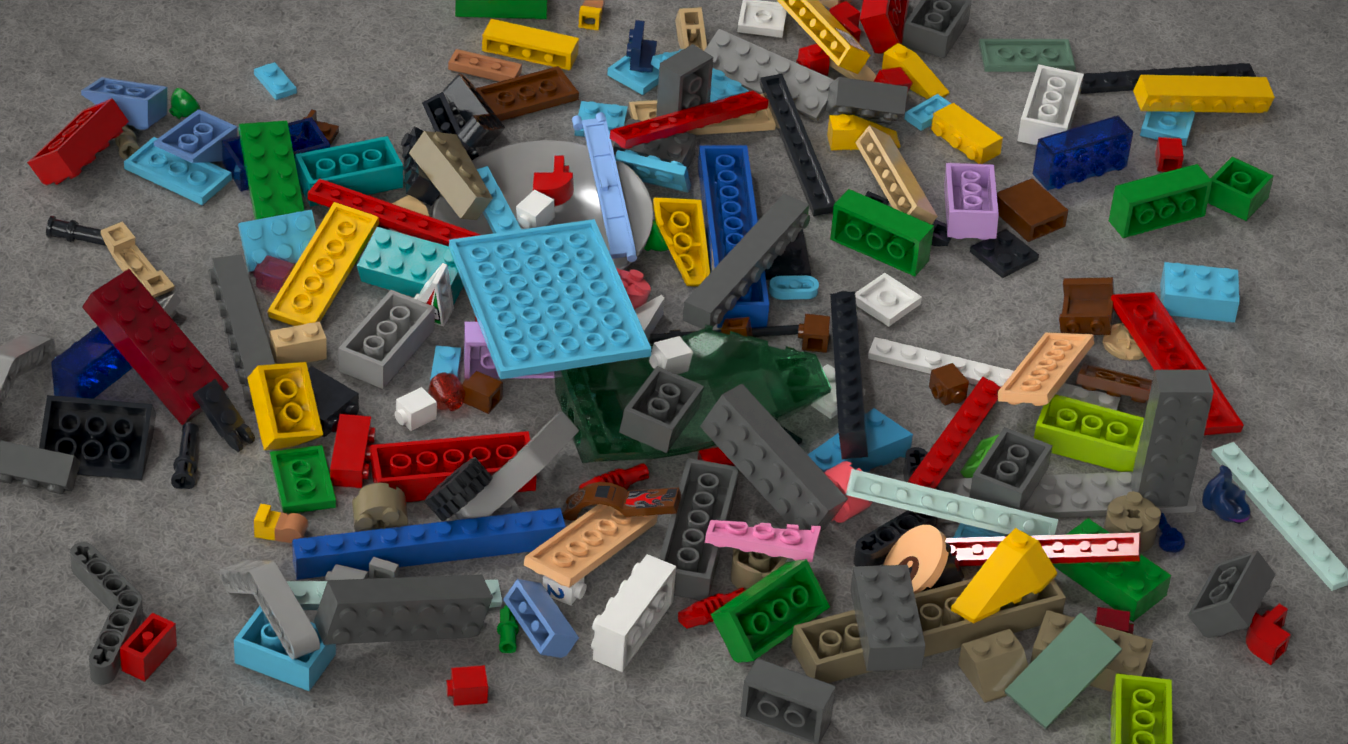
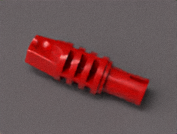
[579,463,649,490]
[678,587,745,629]

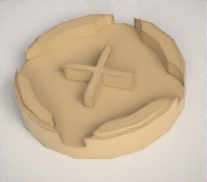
[1102,323,1145,361]

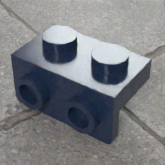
[626,20,657,72]

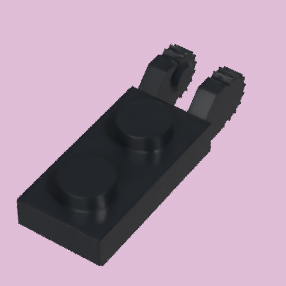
[193,379,255,452]

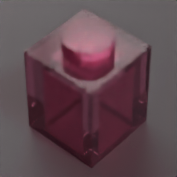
[254,255,294,294]

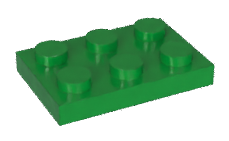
[270,445,336,514]

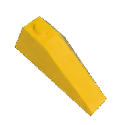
[653,197,710,287]
[951,528,1057,624]

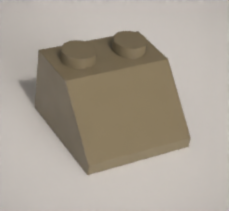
[958,629,1028,703]

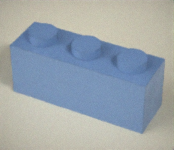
[503,579,579,658]

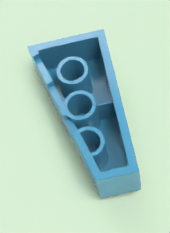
[808,408,913,472]

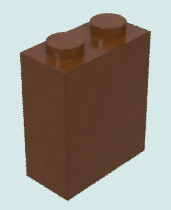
[997,178,1068,242]

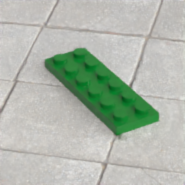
[238,121,304,220]

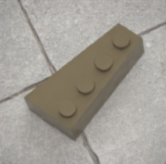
[409,131,493,220]

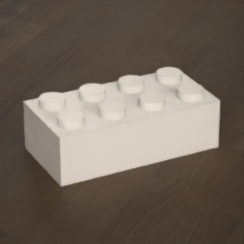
[1017,64,1084,151]
[591,554,676,672]

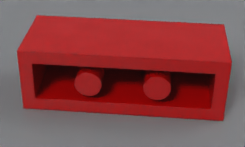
[330,414,376,488]

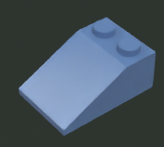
[81,77,167,130]
[154,109,237,163]

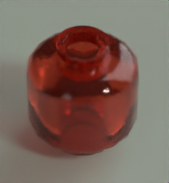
[428,372,466,411]

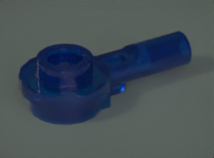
[1158,513,1185,553]

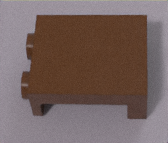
[1059,277,1115,335]

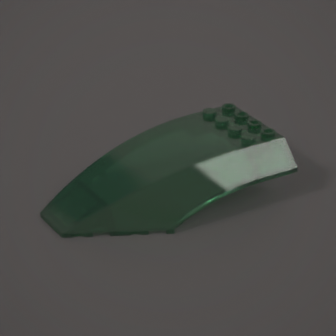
[554,324,832,463]

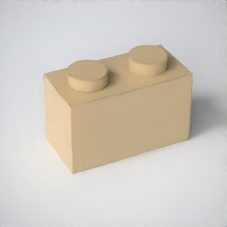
[270,322,327,364]

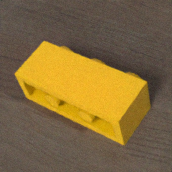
[931,103,1003,164]

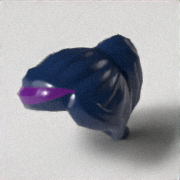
[1202,465,1251,524]

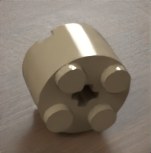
[352,483,408,532]
[1104,491,1161,553]
[731,548,787,590]

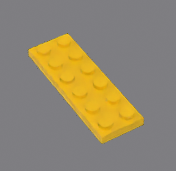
[267,202,379,326]

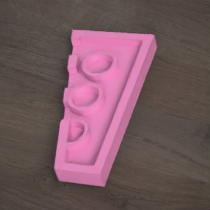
[705,520,821,562]

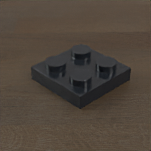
[970,229,1039,278]

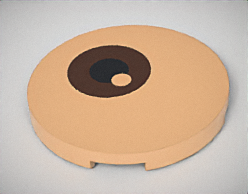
[883,525,949,594]

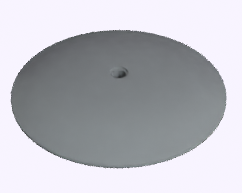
[432,140,653,270]

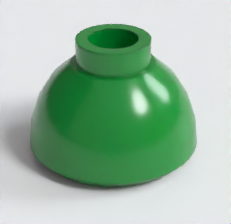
[169,88,201,119]
[644,219,669,252]

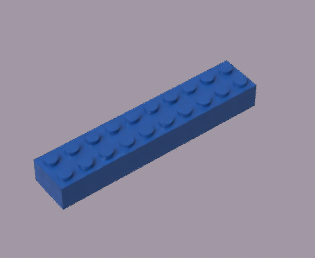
[698,145,769,328]

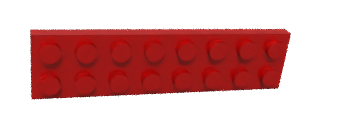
[1111,292,1244,435]

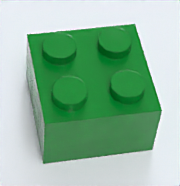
[1208,157,1274,221]

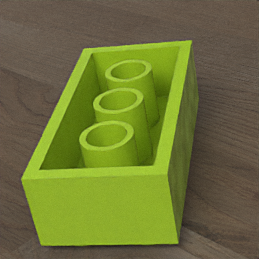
[1034,394,1144,472]
[1111,674,1173,744]

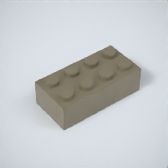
[1030,610,1153,692]

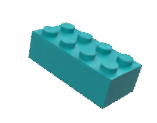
[295,136,403,207]
[357,227,464,305]

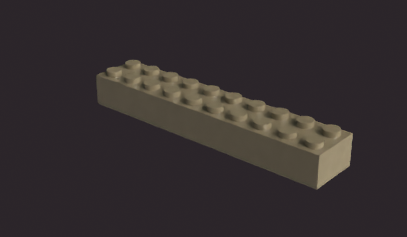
[791,578,1066,683]

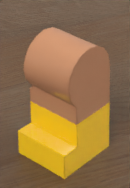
[578,0,605,30]
[254,504,309,543]

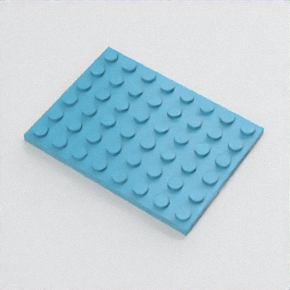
[449,219,651,379]

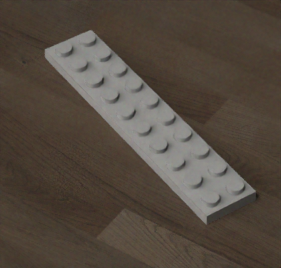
[936,472,1197,522]

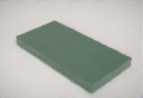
[979,39,1076,72]
[1005,612,1122,729]

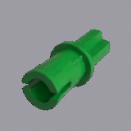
[497,605,519,653]

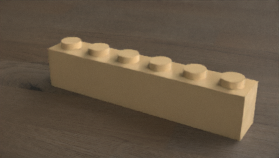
[855,125,938,225]

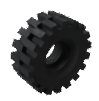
[424,457,493,521]

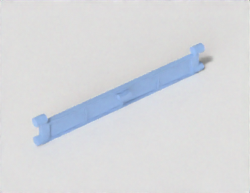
[572,112,637,262]

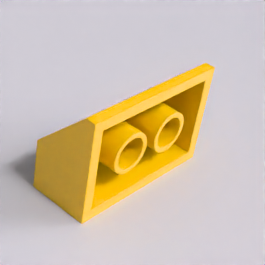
[247,362,323,450]

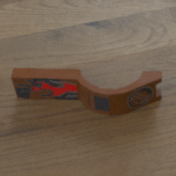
[562,482,682,521]

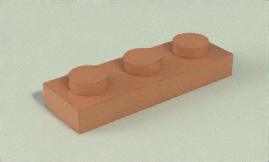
[448,49,522,82]

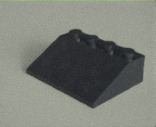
[39,395,156,480]

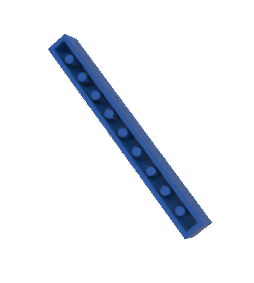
[292,508,566,580]

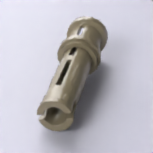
[115,125,140,160]

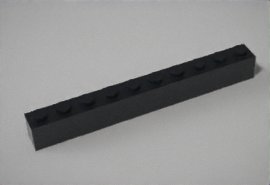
[830,291,868,460]

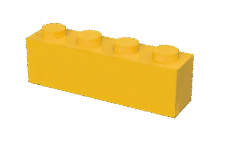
[482,19,579,70]

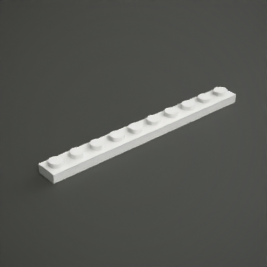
[868,337,1121,410]

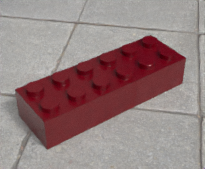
[82,269,229,425]

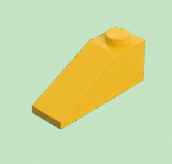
[882,43,949,99]
[827,114,901,150]

